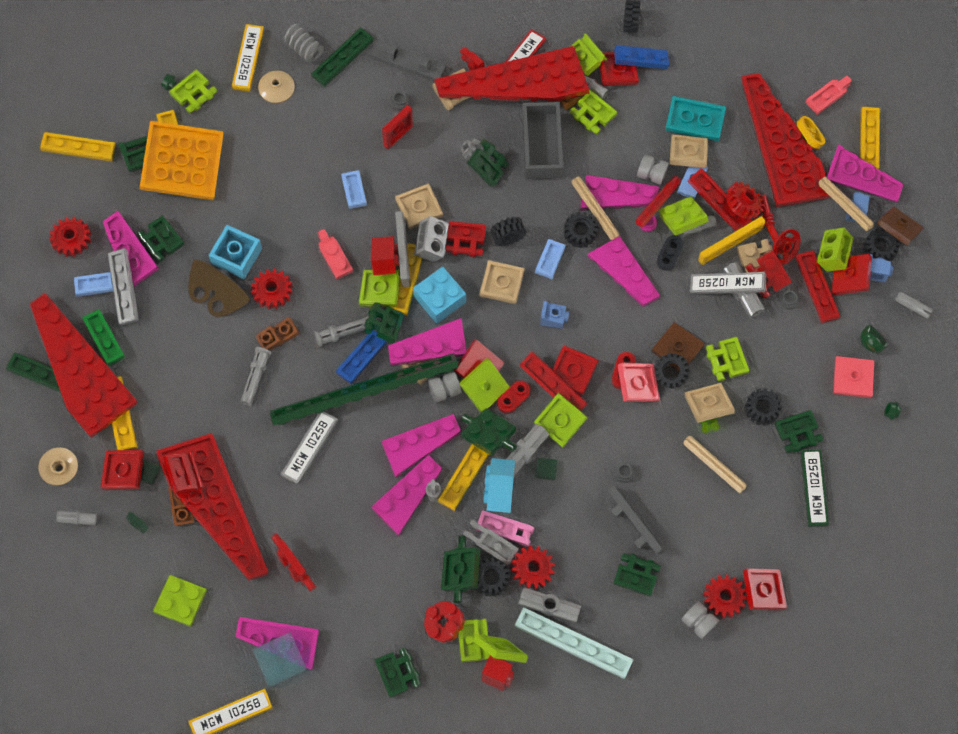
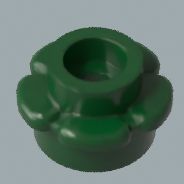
[161,73,177,90]
[884,402,901,420]

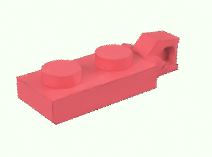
[805,76,852,115]
[318,229,353,280]

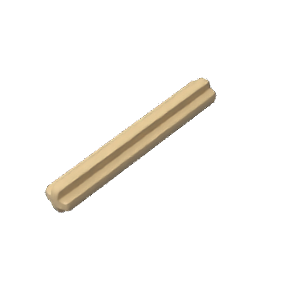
[572,176,620,240]
[819,177,874,231]
[683,436,747,493]

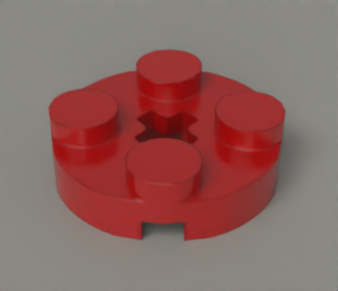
[424,601,465,643]

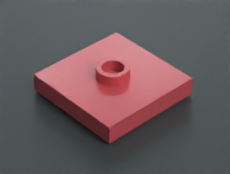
[833,356,874,398]
[618,363,660,402]

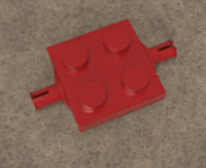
[271,533,317,592]

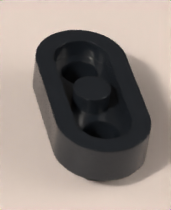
[657,235,684,271]

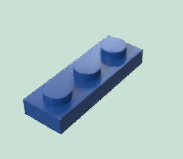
[614,45,669,69]
[336,330,388,384]

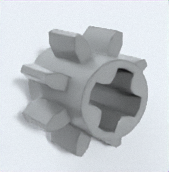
[461,138,483,160]

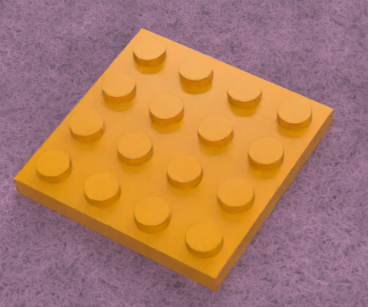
[140,120,224,201]

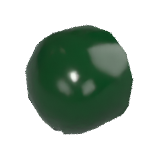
[860,324,888,353]

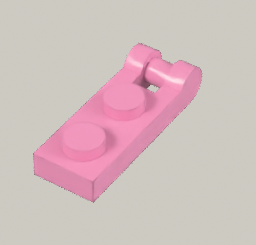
[476,510,535,547]

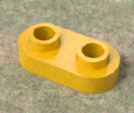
[797,116,826,149]

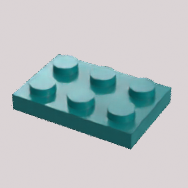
[665,96,726,142]

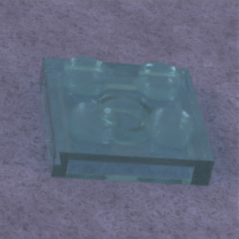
[253,632,307,687]

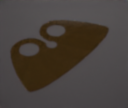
[188,260,249,317]

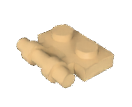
[737,239,773,273]

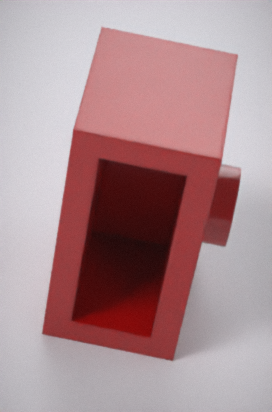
[371,236,399,276]
[481,655,515,691]

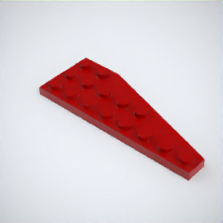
[434,46,589,102]
[741,73,830,207]
[30,293,138,438]
[156,433,268,581]

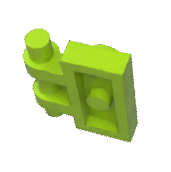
[169,69,217,114]
[569,90,617,135]
[706,337,750,382]

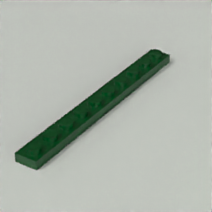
[270,353,459,426]

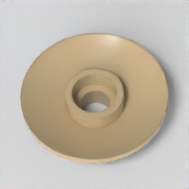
[258,71,295,103]
[38,448,78,486]

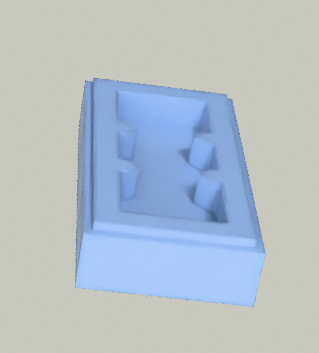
[677,166,708,200]
[341,170,367,209]
[535,239,566,279]
[74,272,114,297]

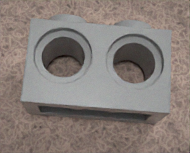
[414,216,449,262]

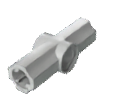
[723,262,765,318]
[506,424,549,477]
[519,588,581,623]

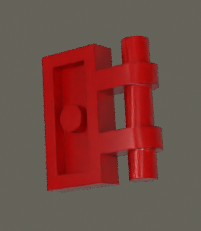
[446,221,486,257]
[745,250,792,299]

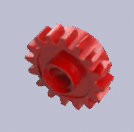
[726,182,765,219]
[49,217,92,257]
[251,268,293,310]
[511,545,555,590]
[703,574,747,619]

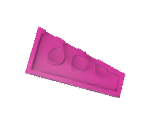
[827,144,904,203]
[580,175,659,211]
[103,211,159,287]
[588,236,660,307]
[388,318,466,366]
[381,414,461,478]
[372,455,442,536]
[236,617,319,670]

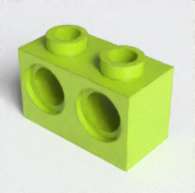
[817,228,854,272]

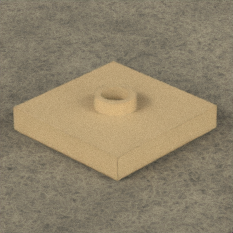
[669,135,708,168]
[395,183,443,230]
[480,260,525,304]
[685,383,734,423]

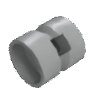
[637,154,669,185]
[428,371,462,403]
[681,601,720,640]

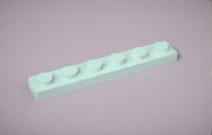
[515,607,633,679]

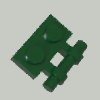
[467,139,509,187]
[137,215,185,262]
[364,302,404,344]
[774,410,823,453]
[613,553,661,597]
[374,648,422,698]

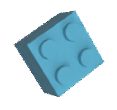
[209,225,262,279]
[413,267,466,324]
[483,458,515,513]

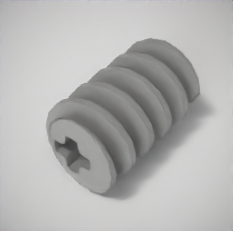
[284,24,324,62]

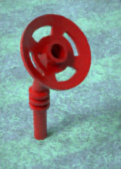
[759,195,801,265]

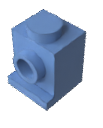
[845,192,869,222]
[870,254,893,282]
[540,301,569,329]

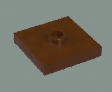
[877,206,924,246]
[651,322,705,372]

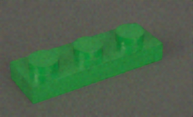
[82,309,125,366]

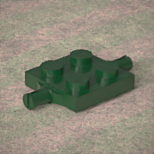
[461,408,517,456]
[441,535,480,604]

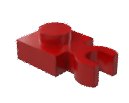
[459,47,485,70]

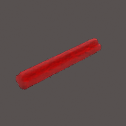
[635,176,681,227]

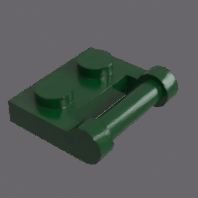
[118,135,148,173]

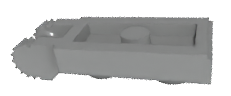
[463,520,519,566]

